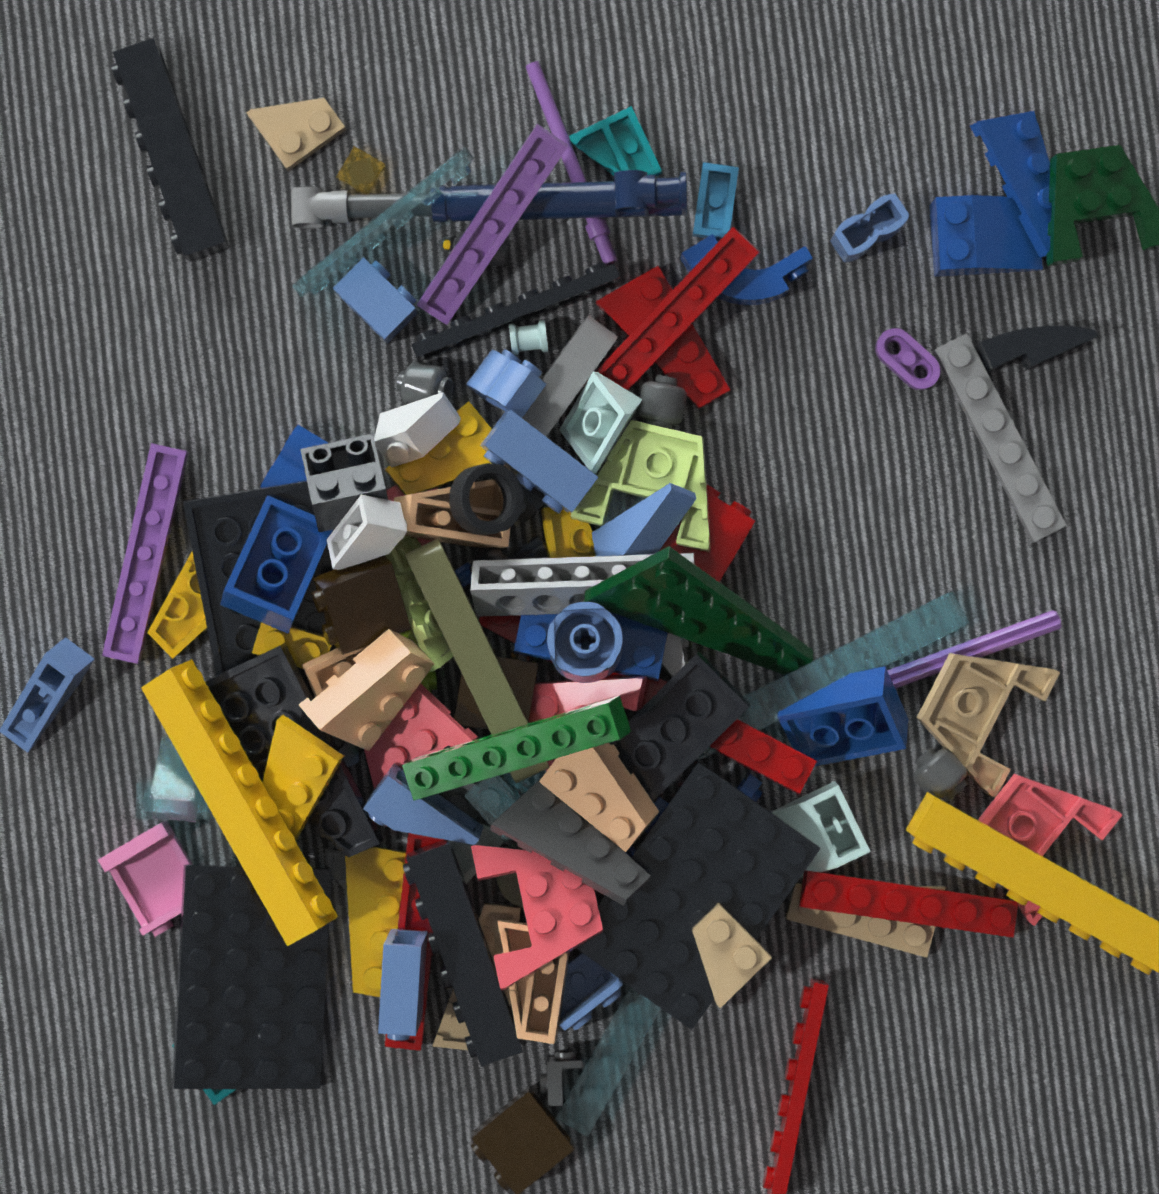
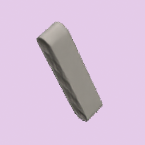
[504,315,618,475]

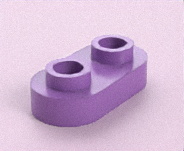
[875,328,940,390]

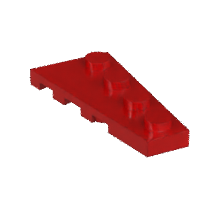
[596,266,731,409]

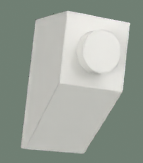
[374,392,461,467]
[327,494,407,570]

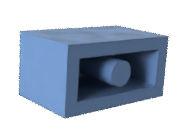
[333,257,418,344]

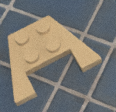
[916,653,1060,798]

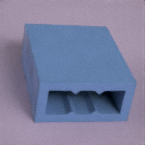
[378,929,428,1040]

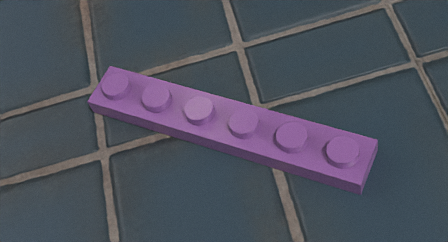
[417,124,568,325]
[102,443,189,664]

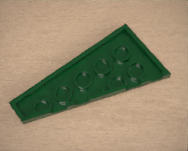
[584,546,813,675]

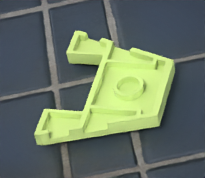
[571,420,711,552]

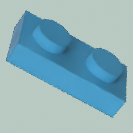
[692,162,739,240]

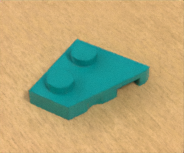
[569,106,663,176]

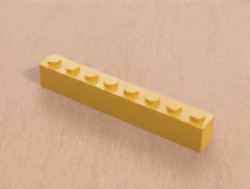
[141,659,338,946]
[906,792,1159,975]

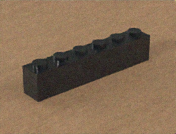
[111,37,230,262]
[403,840,523,1067]

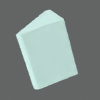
[559,371,642,473]

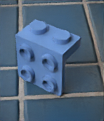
[559,953,623,1031]

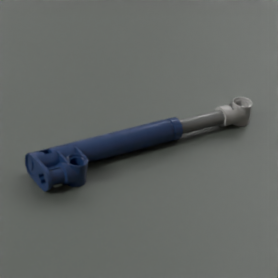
[291,170,687,229]

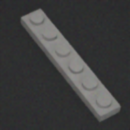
[933,333,1067,543]

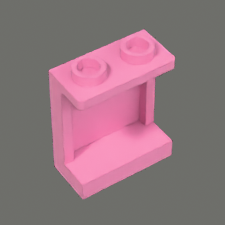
[98,821,193,937]

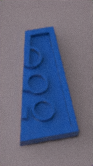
[970,111,1052,258]
[514,612,668,681]

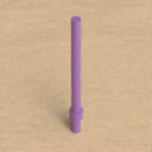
[526,61,618,266]

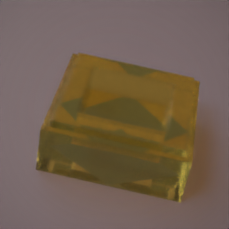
[336,146,386,195]

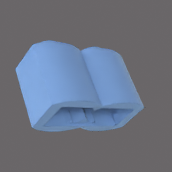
[830,194,909,262]
[466,349,546,418]

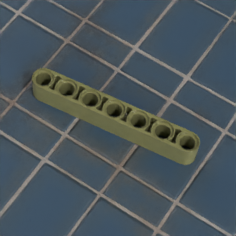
[405,538,549,784]

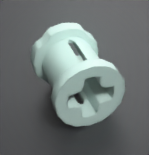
[509,320,548,356]

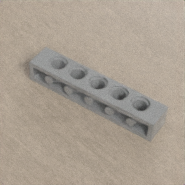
[470,553,695,617]

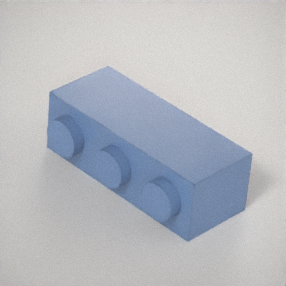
[480,410,598,513]

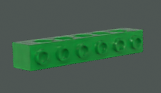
[402,696,631,801]

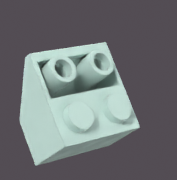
[771,781,871,879]

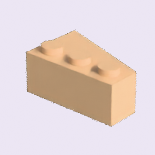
[394,479,510,548]
[299,629,434,751]
[539,743,659,852]
[498,919,570,1044]

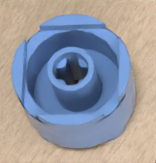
[547,602,623,683]

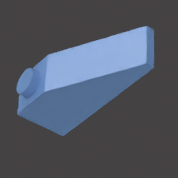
[592,483,696,556]
[0,637,94,753]
[363,763,484,845]

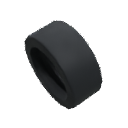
[449,463,524,535]

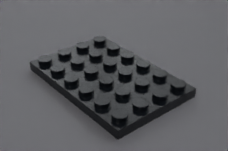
[183,480,336,699]
[576,762,821,1030]
[172,865,332,1089]

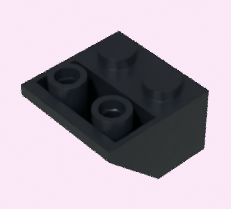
[300,433,388,532]

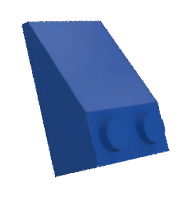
[930,195,1043,277]
[220,495,333,634]
[777,666,909,766]

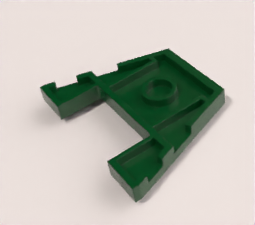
[1046,145,1159,266]

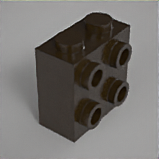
[311,556,411,655]
[454,648,539,730]
[470,1086,575,1194]

